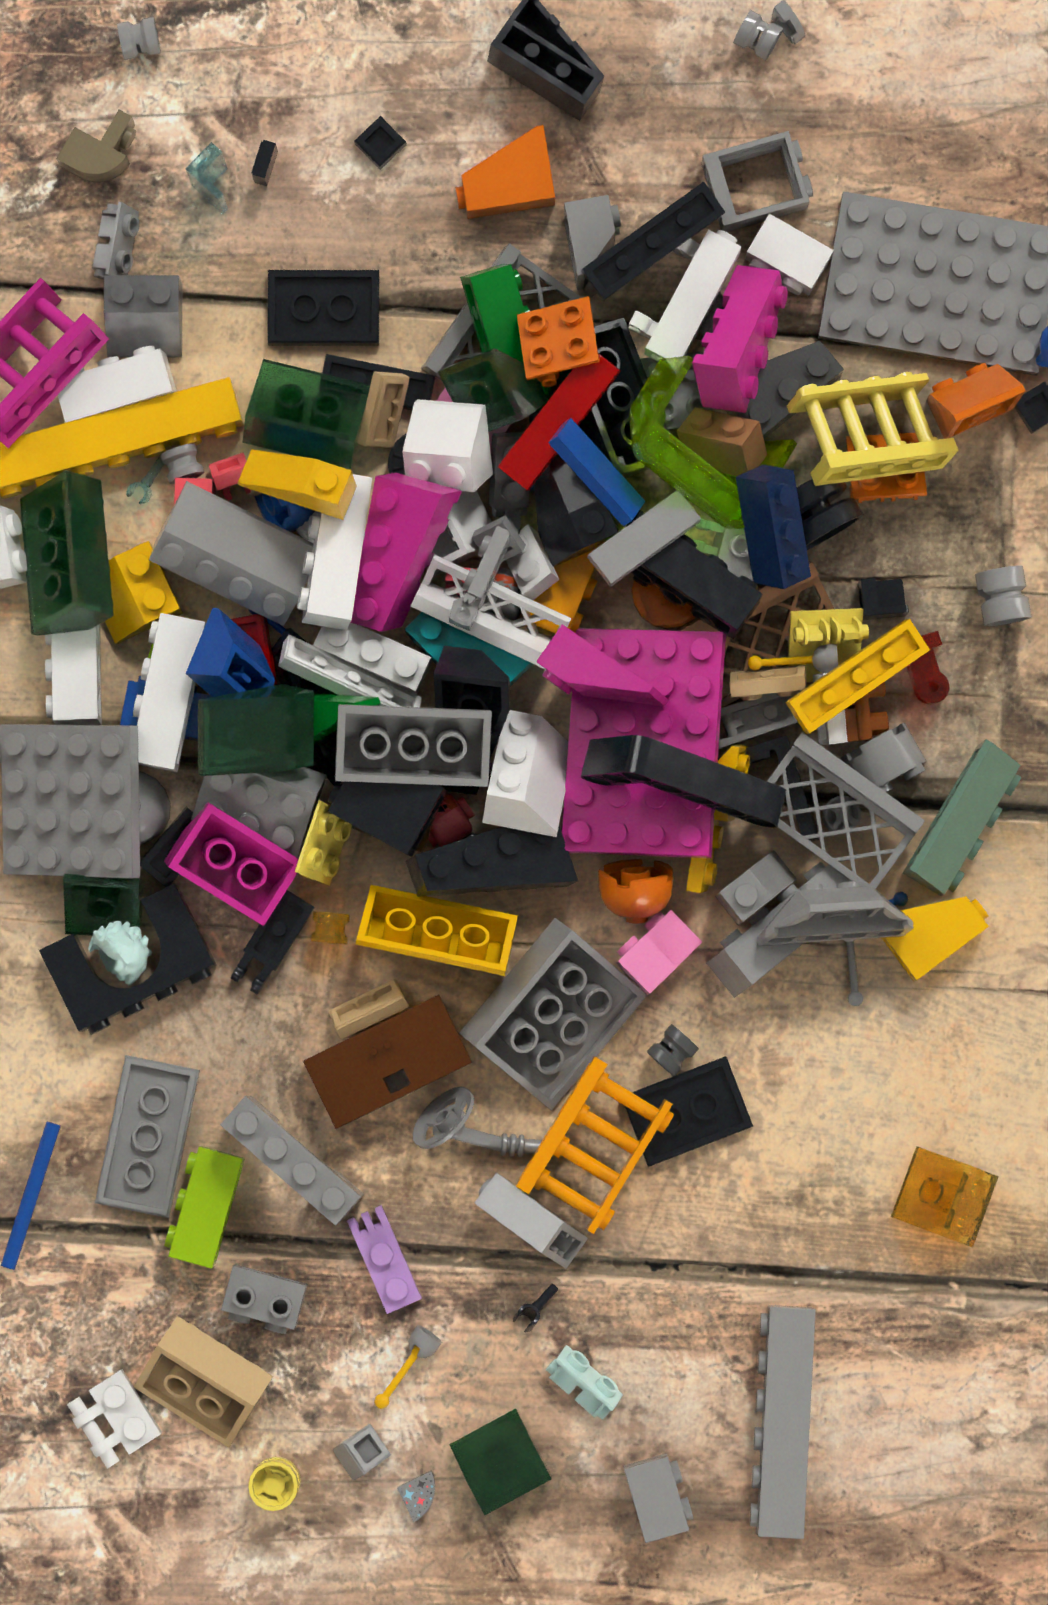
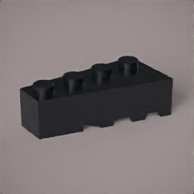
[626,510,763,639]
[405,826,578,897]

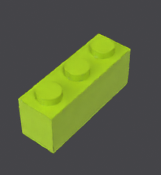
[164,1146,245,1269]

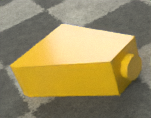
[881,896,989,981]

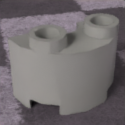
[840,723,927,792]

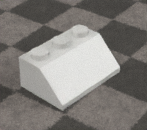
[482,710,568,837]

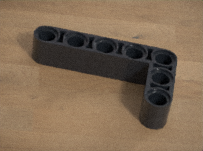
[581,735,786,828]

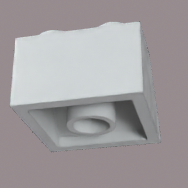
[402,399,493,492]

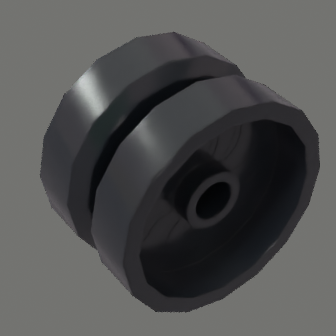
[797,479,864,550]

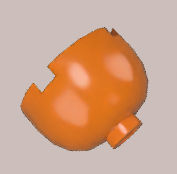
[598,859,674,924]

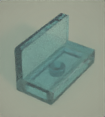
[186,142,228,214]

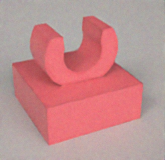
[209,452,251,501]

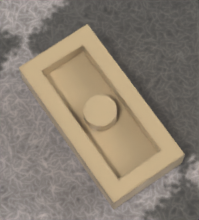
[729,664,807,701]

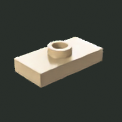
[357,372,410,448]
[328,979,409,1040]

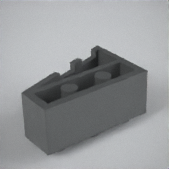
[725,341,844,439]

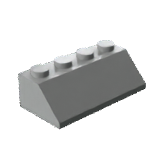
[149,481,313,626]
[335,704,492,787]

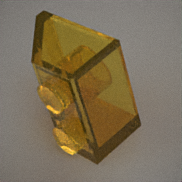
[891,1146,999,1248]

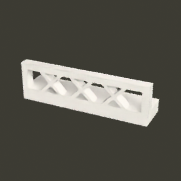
[410,555,571,670]

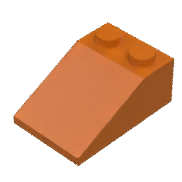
[926,363,1026,439]

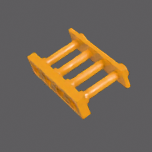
[515,1056,674,1234]

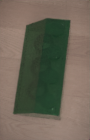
[20,470,114,636]

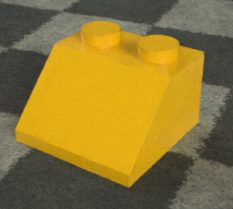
[85,541,183,644]

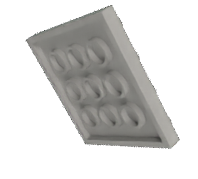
[1,724,140,878]

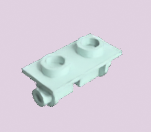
[546,1345,623,1420]

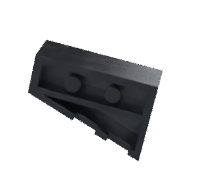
[487,0,604,121]

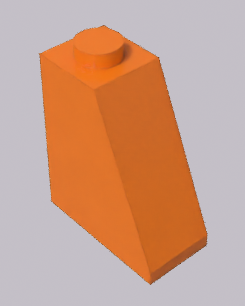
[455,125,555,219]

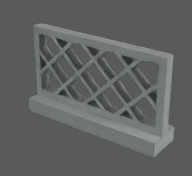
[421,243,580,414]
[767,732,925,889]

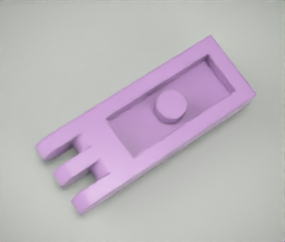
[347,1205,422,1314]

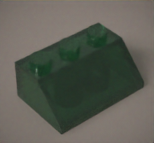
[242,359,370,469]

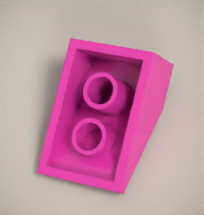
[536,624,668,706]

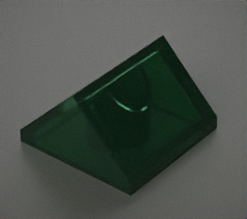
[63,874,145,936]

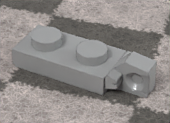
[449,526,510,631]

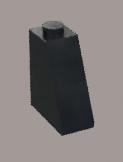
[328,781,448,857]

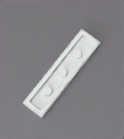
[278,635,421,708]

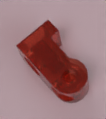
[906,631,950,705]

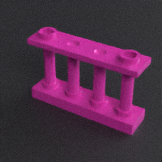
[0,278,109,448]

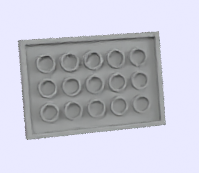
[818,191,1048,376]

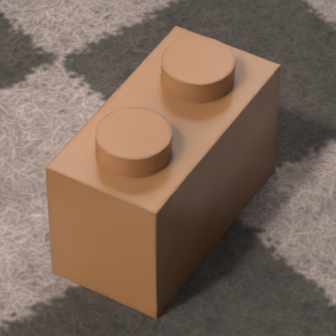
[677,407,767,476]

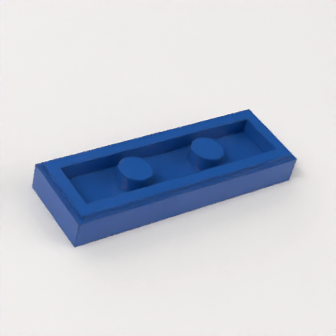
[548,418,645,526]

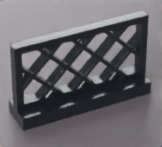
[581,182,725,301]

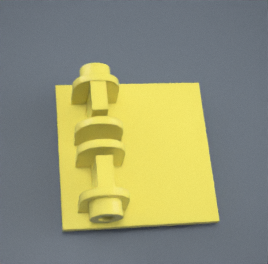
[787,608,869,682]
[295,800,352,886]

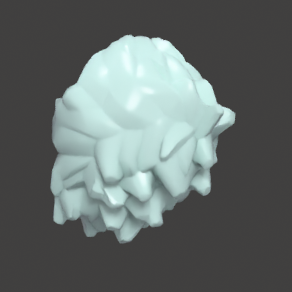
[88,921,152,986]

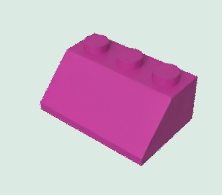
[164,802,299,926]

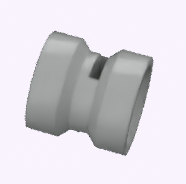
[733,10,783,61]
[117,16,161,60]

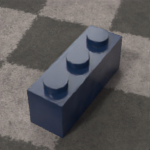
[736,465,811,589]

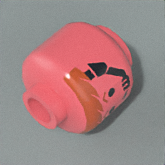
[428,793,475,847]

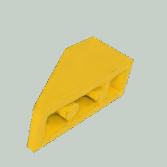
[238,449,357,520]

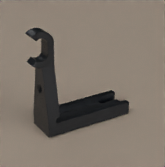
[718,735,819,842]

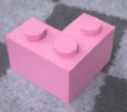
[616,910,702,995]

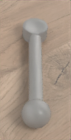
[844,939,863,1006]

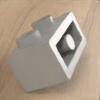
[221,1264,308,1334]
[623,1453,694,1543]

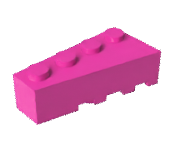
[692,265,788,413]
[350,473,462,632]

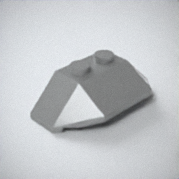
[757,881,914,945]

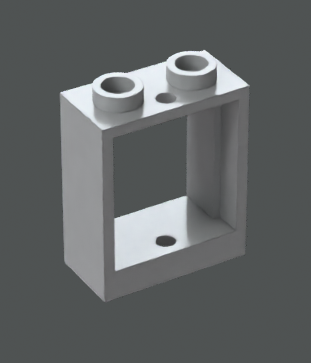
[701,131,813,232]

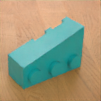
[405,612,533,687]

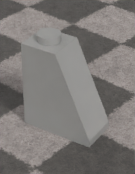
[715,850,797,925]
[475,1172,588,1269]

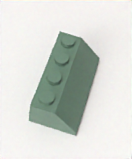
[903,739,1021,896]

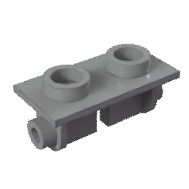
[92,202,139,279]

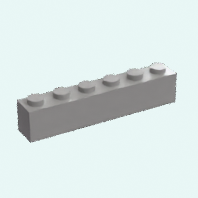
[750,1305,816,1539]

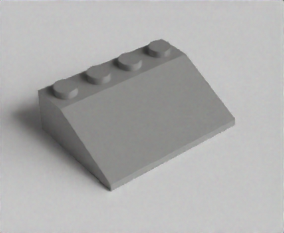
[459,918,647,1110]

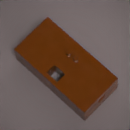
[303,995,472,1129]

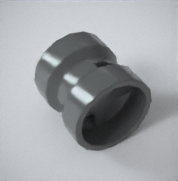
[647,1024,699,1076]

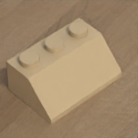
[134,1316,273,1448]

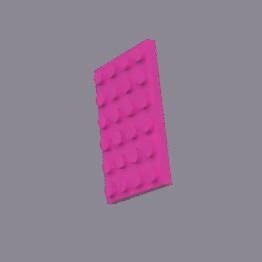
[562,628,726,858]

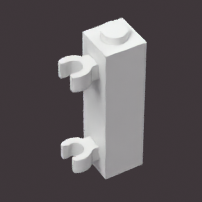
[628,229,741,371]

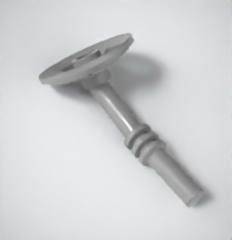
[413,1087,563,1157]

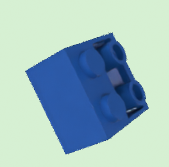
[185,608,275,713]

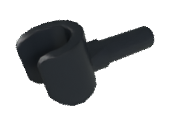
[513,1284,558,1332]

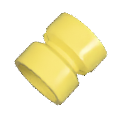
[248,1456,301,1511]

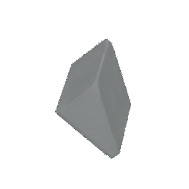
[333,1424,391,1480]

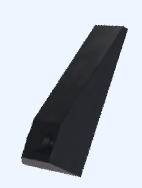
[529,409,620,567]

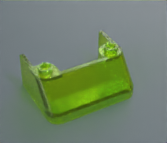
[629,356,798,529]

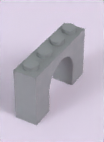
[220,1096,364,1226]

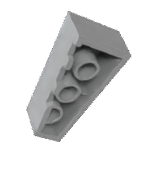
[706,861,851,998]

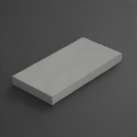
[95,1055,200,1218]

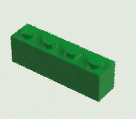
[460,264,554,422]

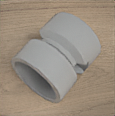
[975,565,1032,627]

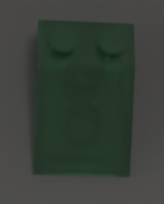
[198,684,314,776]

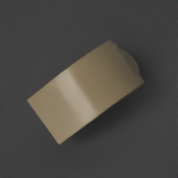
[56,109,137,182]

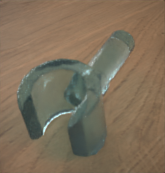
[126,456,165,504]

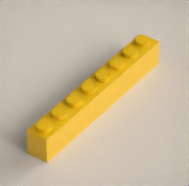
[0,377,244,499]

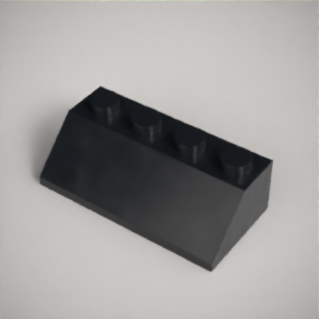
[556,318,678,479]

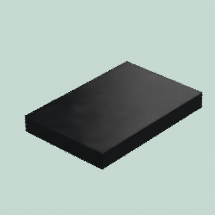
[268,270,380,346]
[625,1056,753,1167]

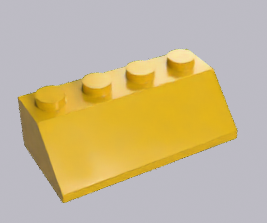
[356,885,518,976]

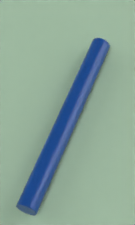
[1,1121,61,1270]

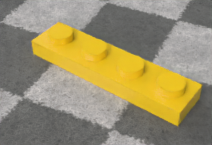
[785,619,930,734]

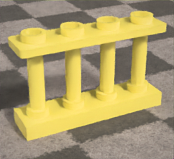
[786,372,959,486]

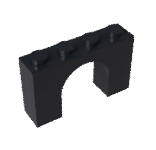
[39,883,217,1035]

